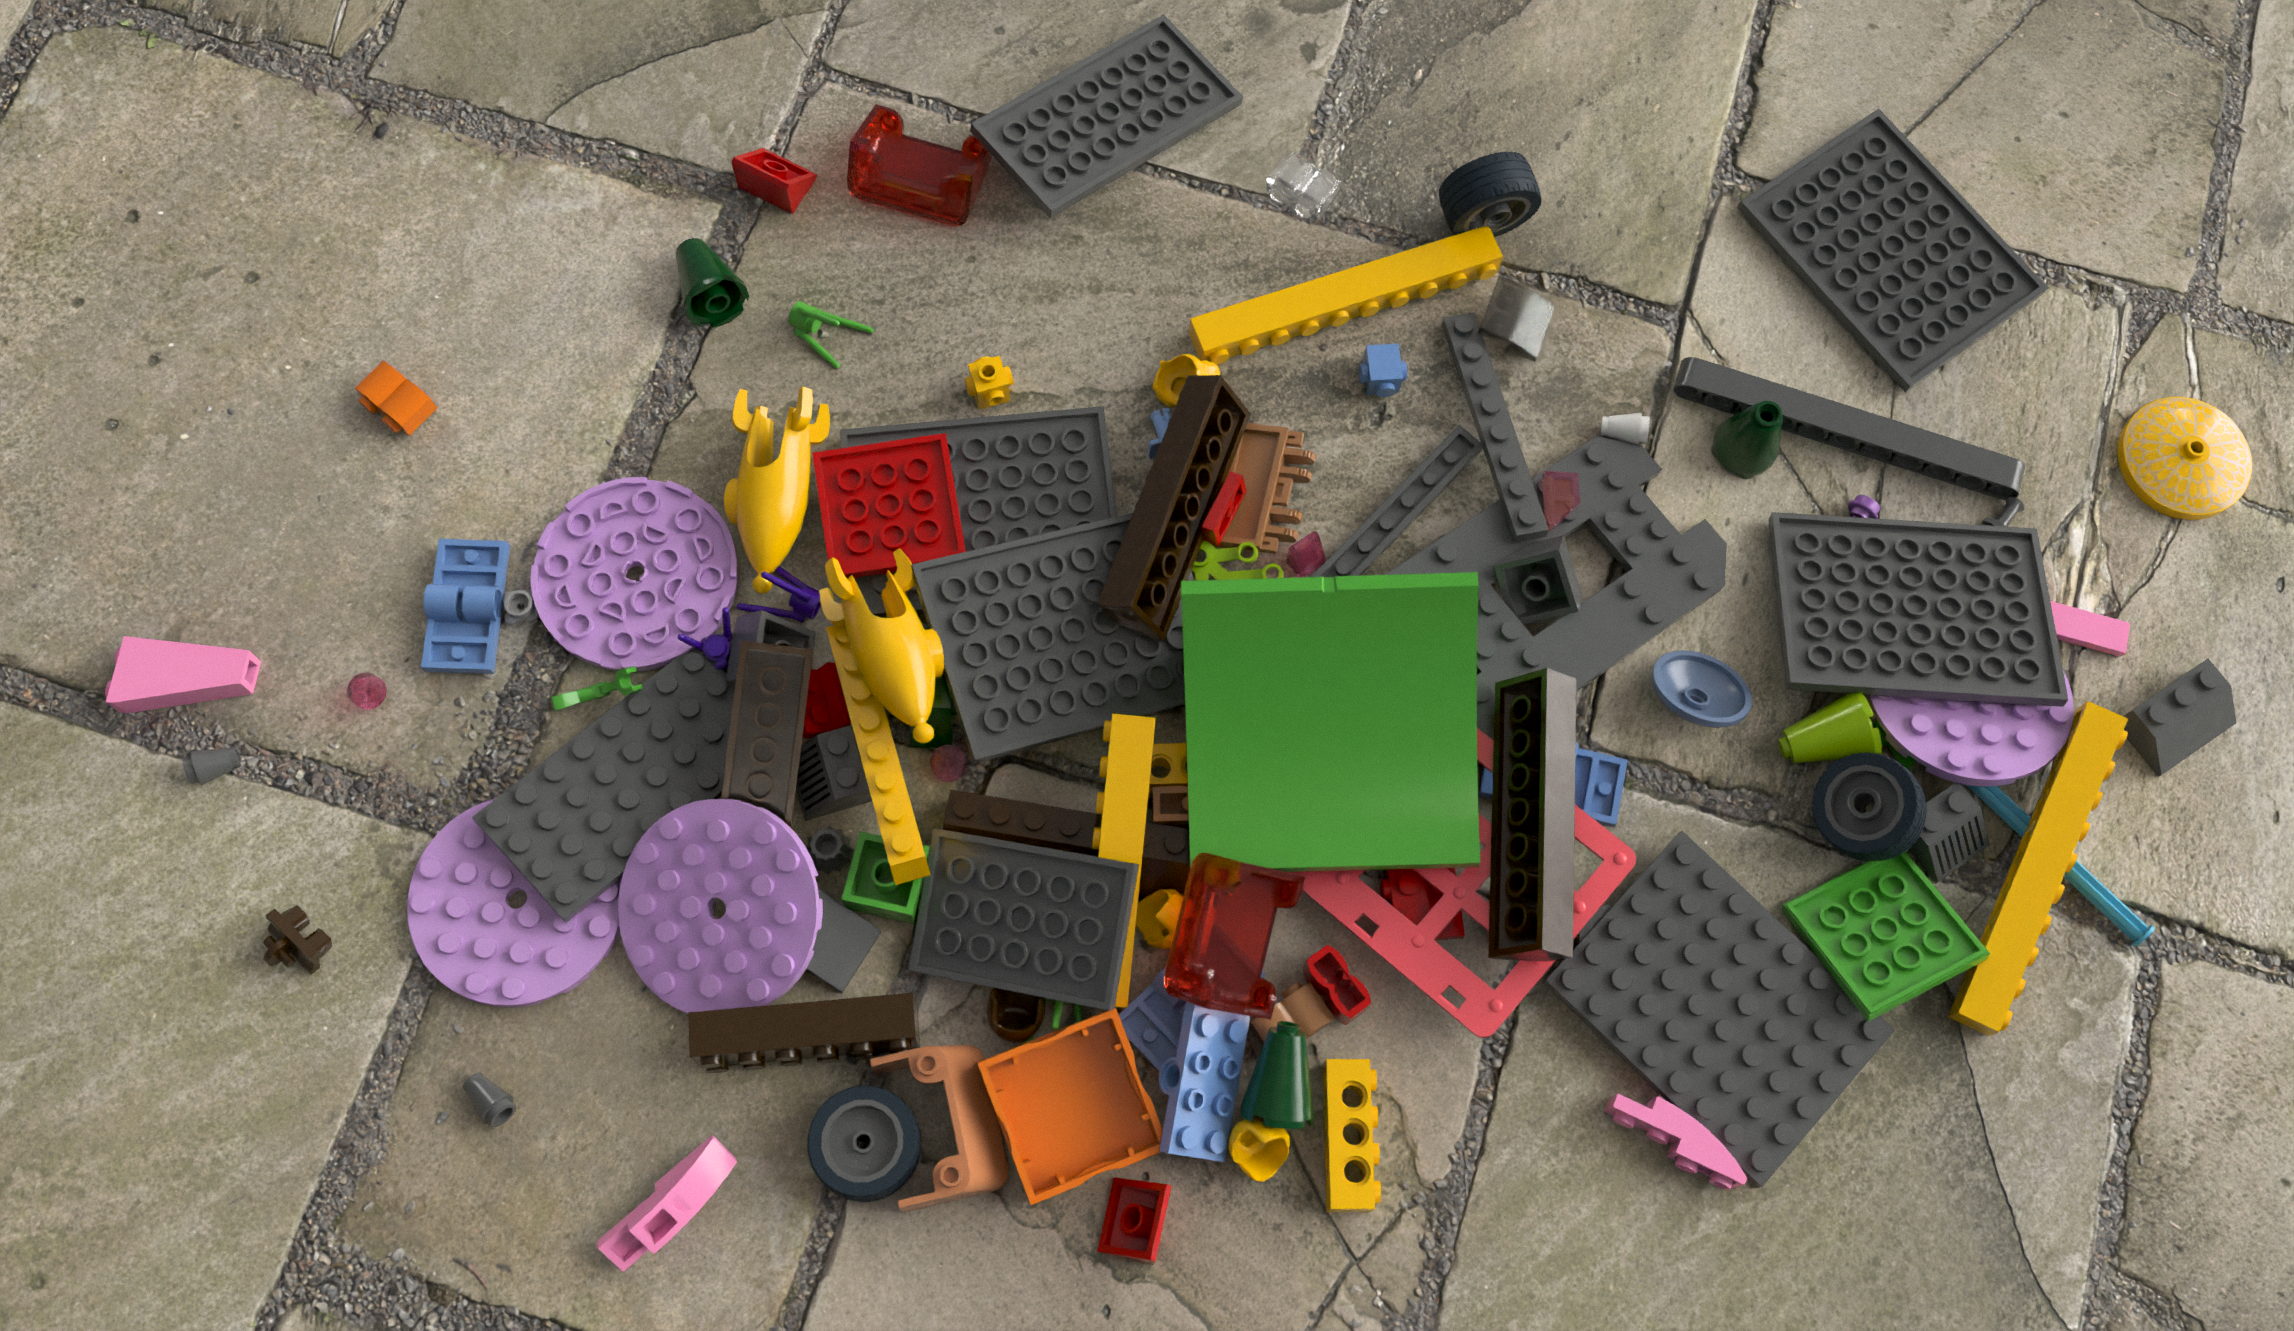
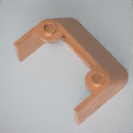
[870,1045,1009,1213]

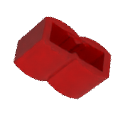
[1302,945,1371,1025]

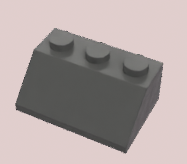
[2123,658,2236,777]

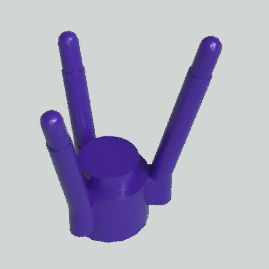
[736,566,821,623]
[678,607,733,670]

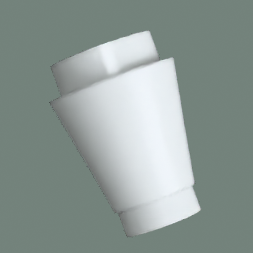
[1601,413,1650,444]

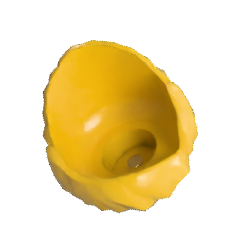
[1152,354,1220,408]

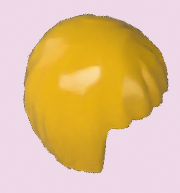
[1136,889,1193,949]
[1228,1116,1290,1182]

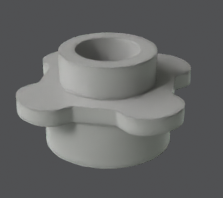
[503,589,539,625]

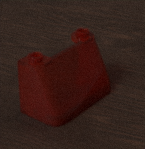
[847,104,992,227]
[1164,853,1305,1020]

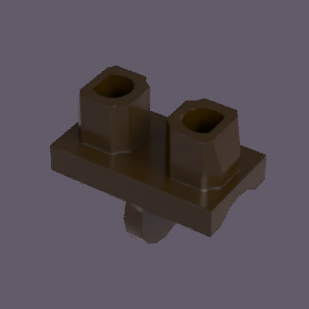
[263,905,332,974]

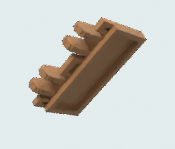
[1213,423,1317,554]

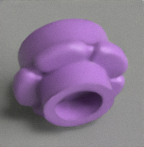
[1848,495,1880,519]

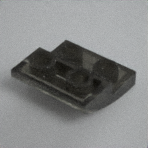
[1478,275,1555,362]

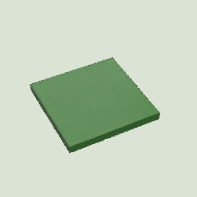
[1782,852,1990,1022]

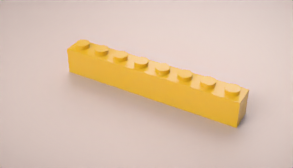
[826,624,931,885]
[1092,713,1156,1008]

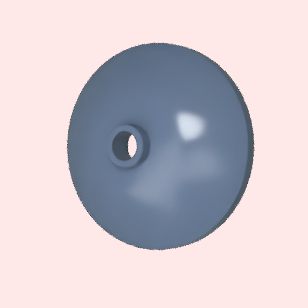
[1651,650,1752,728]

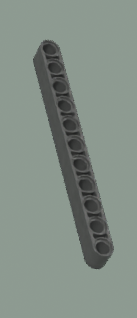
[1673,357,2025,500]

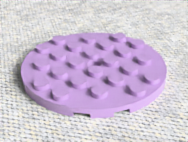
[530,477,739,671]
[1864,671,2074,787]
[407,798,622,1008]
[618,799,823,1014]

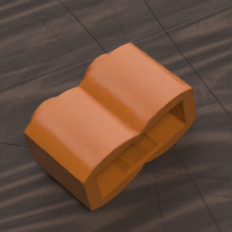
[355,360,437,436]

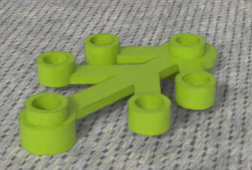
[1191,541,1284,580]

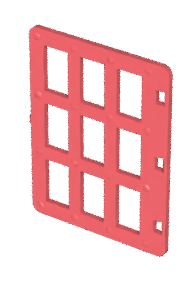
[1280,728,1636,1038]

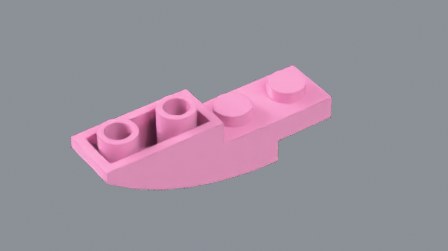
[1604,1094,1747,1190]
[597,1135,737,1272]

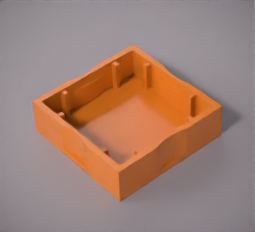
[976,1008,1163,1205]

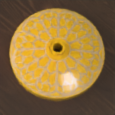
[2117,397,2252,520]

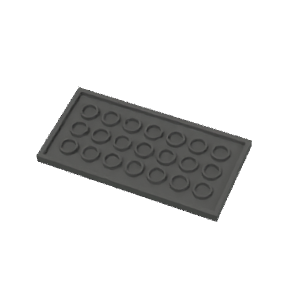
[970,14,1243,219]
[472,648,735,923]

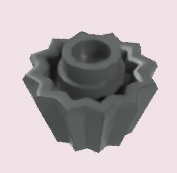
[806,826,854,875]

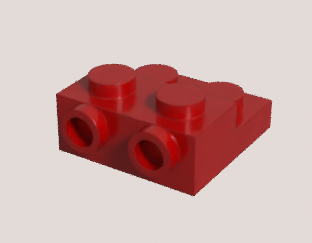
[1380,868,1465,941]

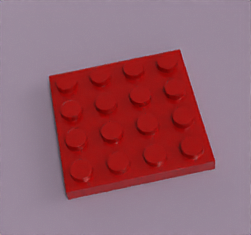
[812,433,966,578]

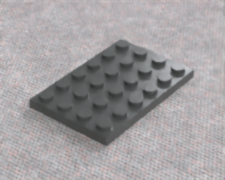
[908,828,1139,1011]

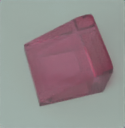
[1286,531,1326,577]

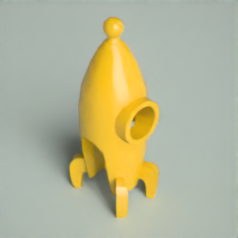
[724,386,830,594]
[819,548,944,743]

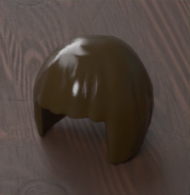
[986,988,1046,1043]

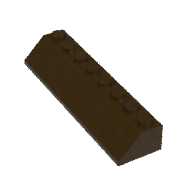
[1097,375,1251,642]
[1488,668,1576,962]
[943,790,1224,914]

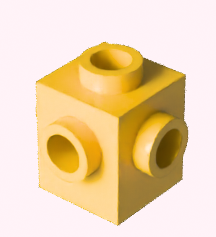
[964,355,1014,410]

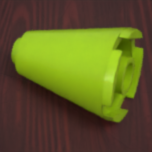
[1777,692,1882,763]

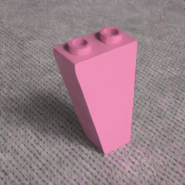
[105,636,261,714]

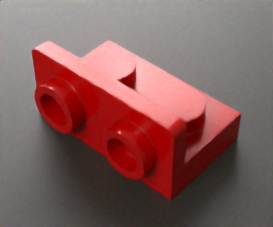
[802,662,851,738]

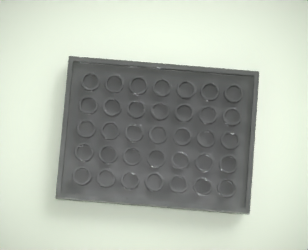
[1737,109,2049,392]
[840,406,1117,618]
[1768,512,2068,707]
[911,513,1194,763]
[1542,831,1895,1188]

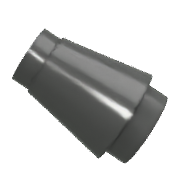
[182,746,241,785]
[463,1073,516,1127]

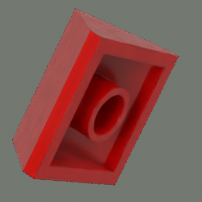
[732,148,817,214]
[1097,1177,1172,1265]

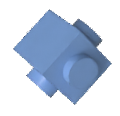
[1359,343,1407,397]

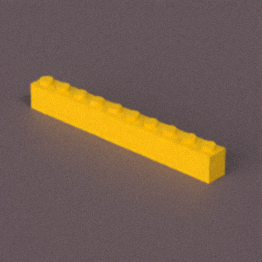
[1189,226,1503,365]
[1948,701,2128,1036]

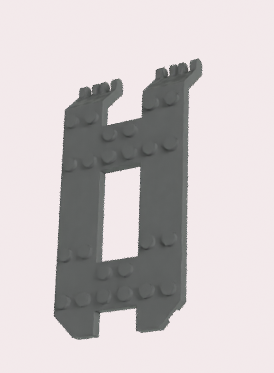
[1385,436,1727,764]

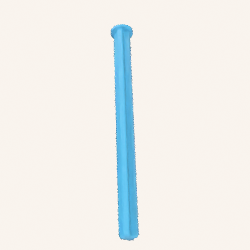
[1967,785,2155,947]

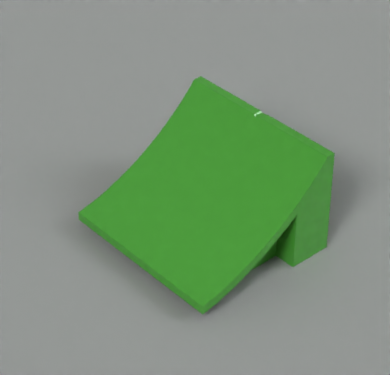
[1181,572,1480,874]

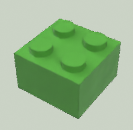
[841,831,930,924]

